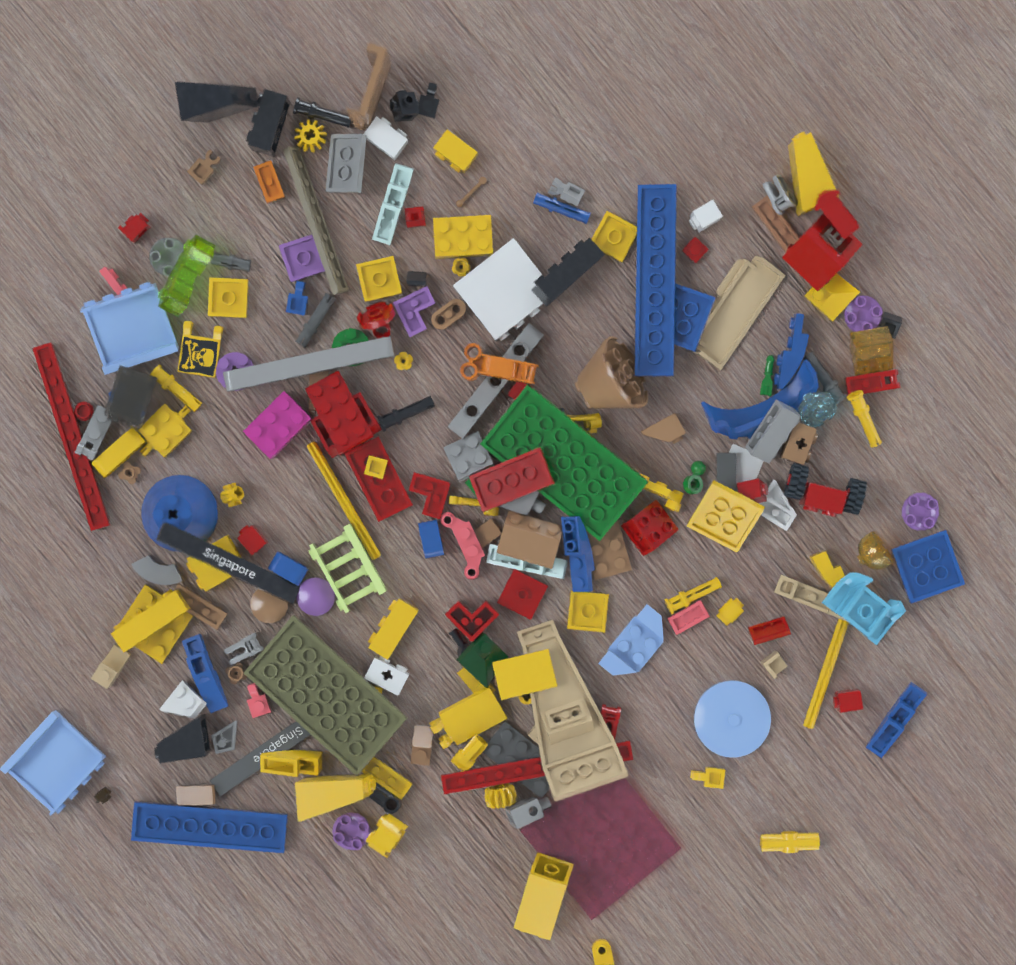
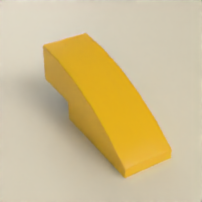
[809,550,845,588]
[260,750,322,777]

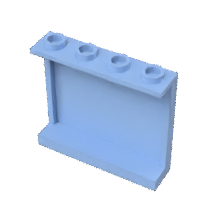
[80,282,179,375]
[0,710,106,816]

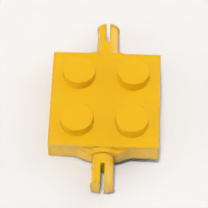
[138,403,192,458]

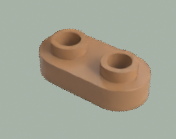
[431,299,466,330]

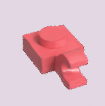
[247,683,271,718]

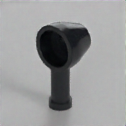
[448,628,471,657]

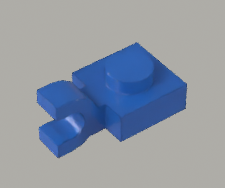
[286,281,308,316]

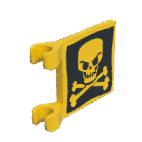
[177,321,223,378]

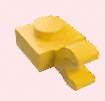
[690,767,725,789]

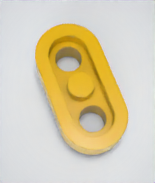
[592,939,614,965]

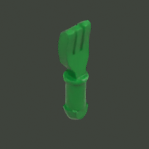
[760,355,775,396]

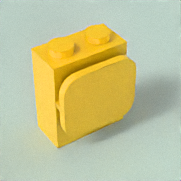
[186,535,243,592]

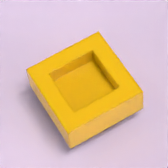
[364,455,388,479]

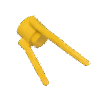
[567,413,602,434]

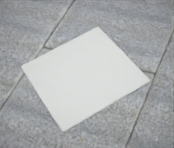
[729,444,763,483]

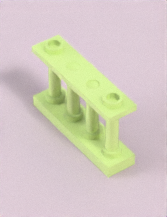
[308,523,387,613]

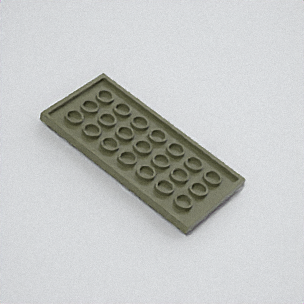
[244,615,408,776]

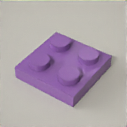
[279,235,325,283]

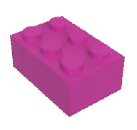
[243,391,313,459]

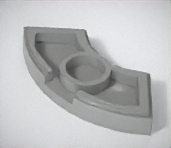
[131,555,184,585]

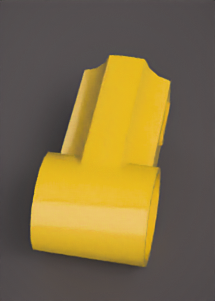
[451,734,488,771]

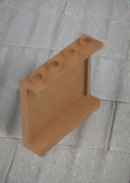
[346,42,391,131]

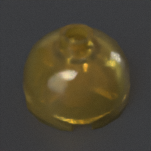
[857,531,893,570]

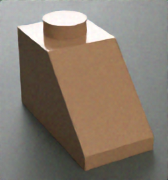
[640,413,686,444]

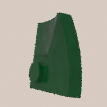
[456,632,509,688]

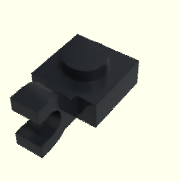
[418,82,440,119]

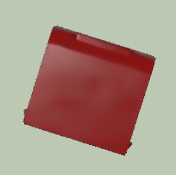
[782,212,863,292]

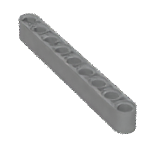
[223,337,395,392]

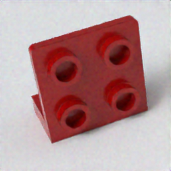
[621,500,678,556]

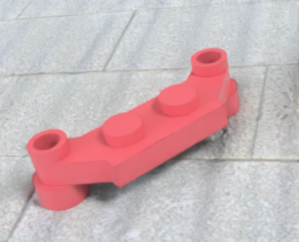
[440,512,485,580]

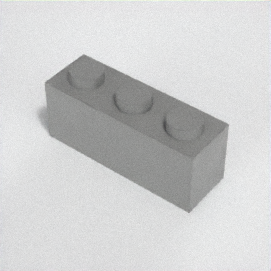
[745,399,801,464]

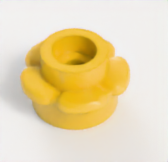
[452,258,471,277]
[394,352,413,370]

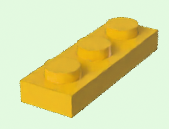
[361,756,413,800]

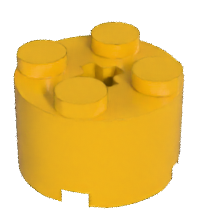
[366,813,409,858]

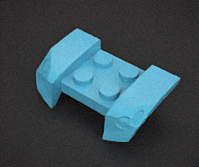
[822,572,906,645]

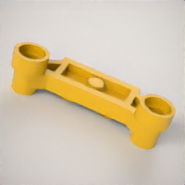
[640,474,684,512]

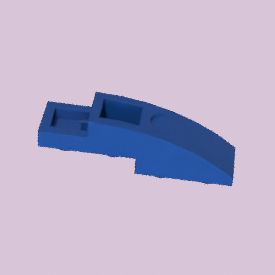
[774,313,809,390]
[561,516,595,592]
[182,634,229,713]

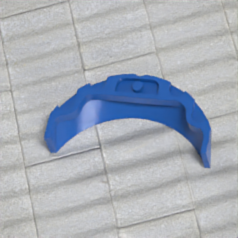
[701,359,819,440]

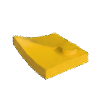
[804,274,860,322]

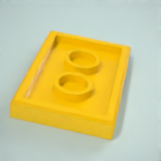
[492,649,558,700]

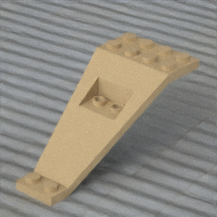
[517,620,628,802]

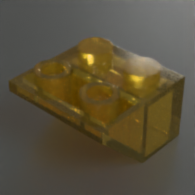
[850,326,893,376]

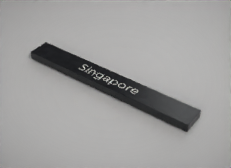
[156,522,300,604]

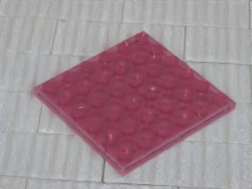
[520,778,681,920]

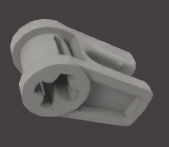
[762,174,797,215]
[224,632,264,665]

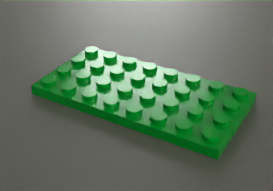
[481,384,649,541]

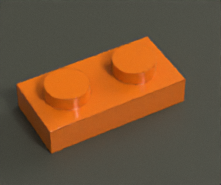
[253,160,285,204]

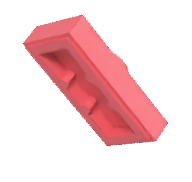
[667,600,710,635]

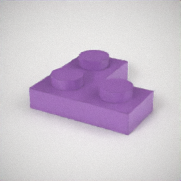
[393,286,436,337]

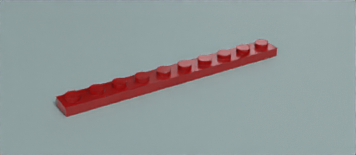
[32,342,111,531]
[441,740,634,795]

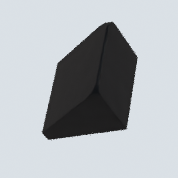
[406,271,427,287]
[877,312,902,339]

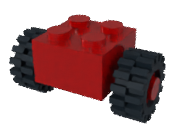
[784,463,867,517]

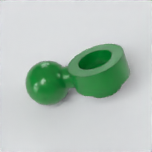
[683,461,706,494]

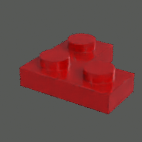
[409,472,451,519]

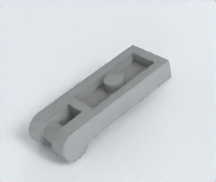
[75,405,116,461]

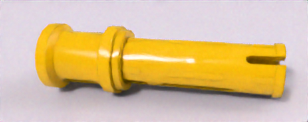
[149,364,202,412]
[846,390,882,448]
[664,577,722,615]

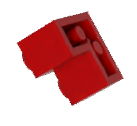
[445,600,499,642]

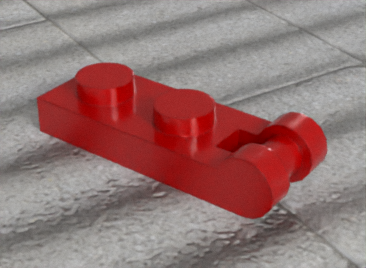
[845,369,901,395]

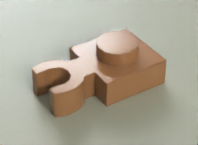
[187,150,221,185]

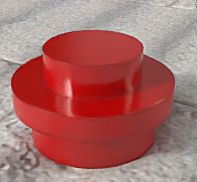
[74,402,94,421]

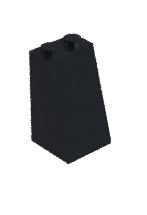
[175,82,259,123]

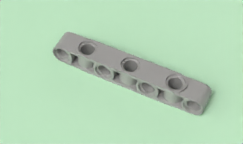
[448,323,544,439]

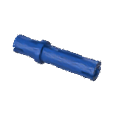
[533,192,591,224]

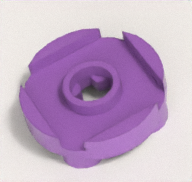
[216,352,254,391]

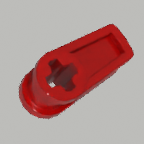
[600,704,621,740]

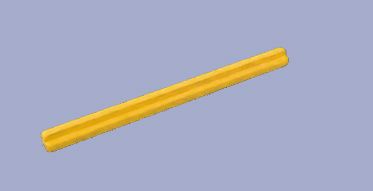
[307,441,381,560]
[803,619,849,729]

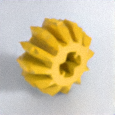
[294,119,327,153]
[484,783,517,809]

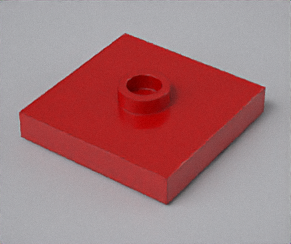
[497,569,548,620]

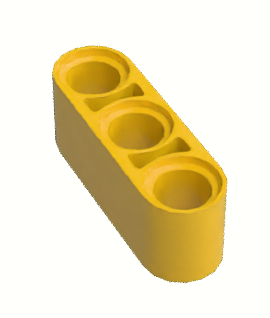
[91,427,146,478]

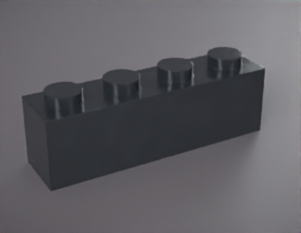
[531,237,605,307]

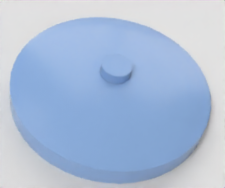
[694,680,771,757]

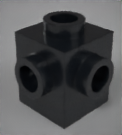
[389,90,419,122]

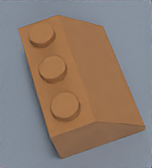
[496,510,562,569]

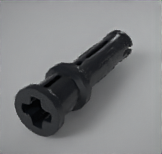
[293,97,351,128]
[377,396,435,432]

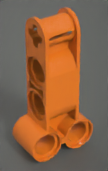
[460,343,539,385]

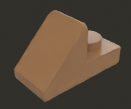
[410,725,433,766]

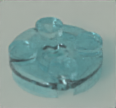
[798,392,837,427]

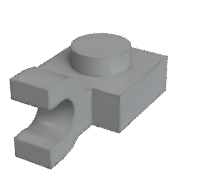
[548,177,585,206]

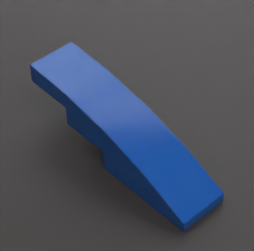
[866,682,927,758]

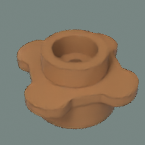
[118,462,141,484]
[225,662,247,684]

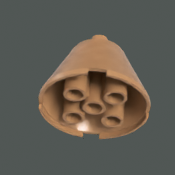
[575,336,648,409]

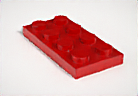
[305,370,374,455]
[344,436,413,522]
[469,448,554,512]

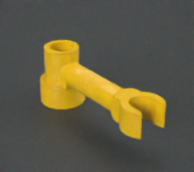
[449,496,499,516]

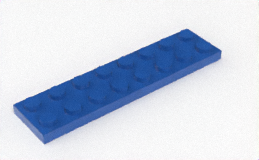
[131,801,288,853]

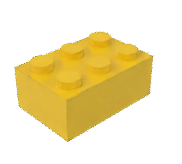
[433,215,493,259]

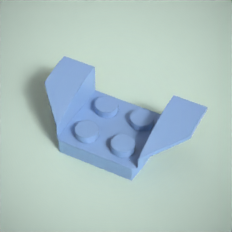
[598,604,664,675]

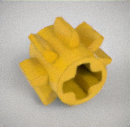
[220,483,244,508]

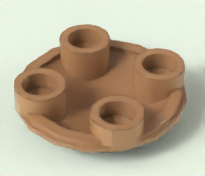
[250,589,288,623]

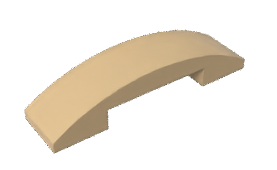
[774,575,846,621]

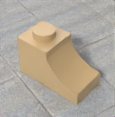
[91,644,132,689]

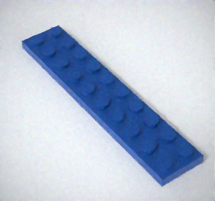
[635,184,677,376]

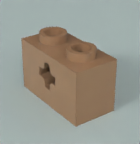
[780,422,818,465]

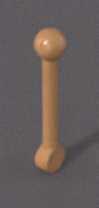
[456,177,487,207]

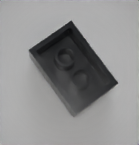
[246,89,291,157]

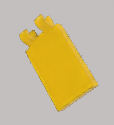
[429,686,508,749]

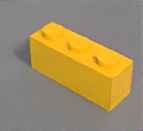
[368,598,419,660]

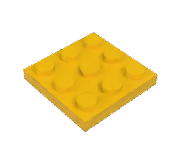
[687,480,765,552]
[121,584,193,664]

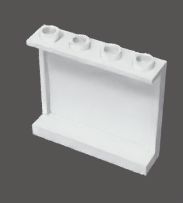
[453,238,543,341]

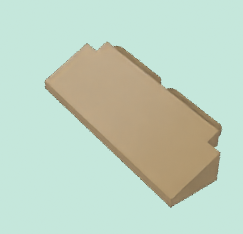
[692,256,785,370]

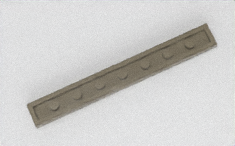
[283,146,348,295]

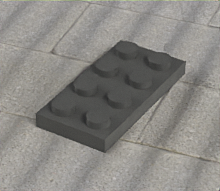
[483,721,550,799]

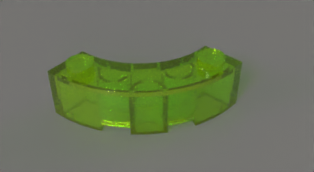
[158,234,215,317]

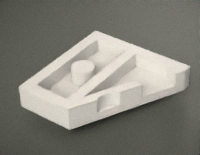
[759,479,797,531]
[160,680,207,719]

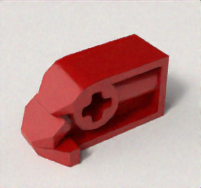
[814,190,860,239]

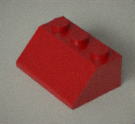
[310,392,382,458]

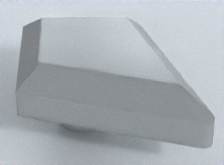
[211,720,237,754]

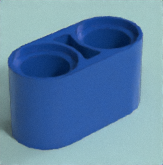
[418,519,444,559]
[268,551,309,586]

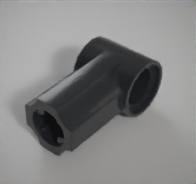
[368,782,402,814]

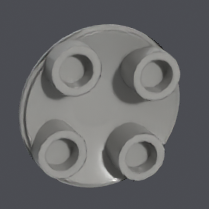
[149,237,188,276]

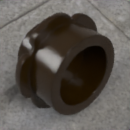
[94,787,112,804]

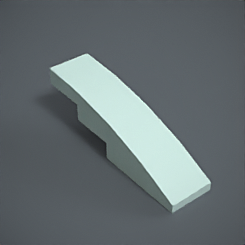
[372,163,414,245]
[486,544,568,579]

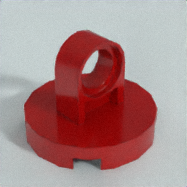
[357,302,396,339]

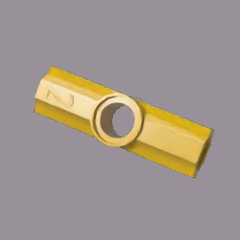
[760,831,820,853]

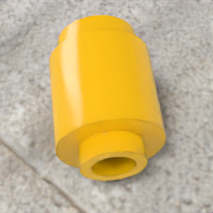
[716,598,744,626]

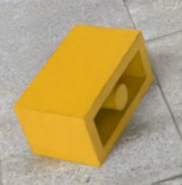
[433,129,478,173]

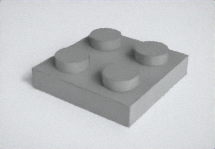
[443,431,494,482]

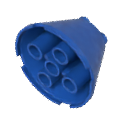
[141,475,218,551]

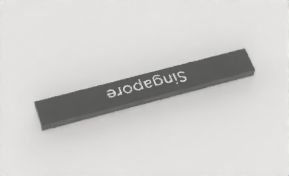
[210,721,311,796]

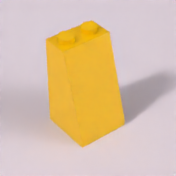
[788,131,839,216]
[295,773,376,821]
[514,852,574,940]

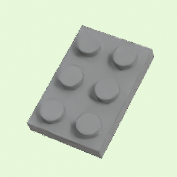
[326,134,367,193]

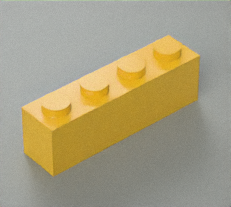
[111,589,191,653]

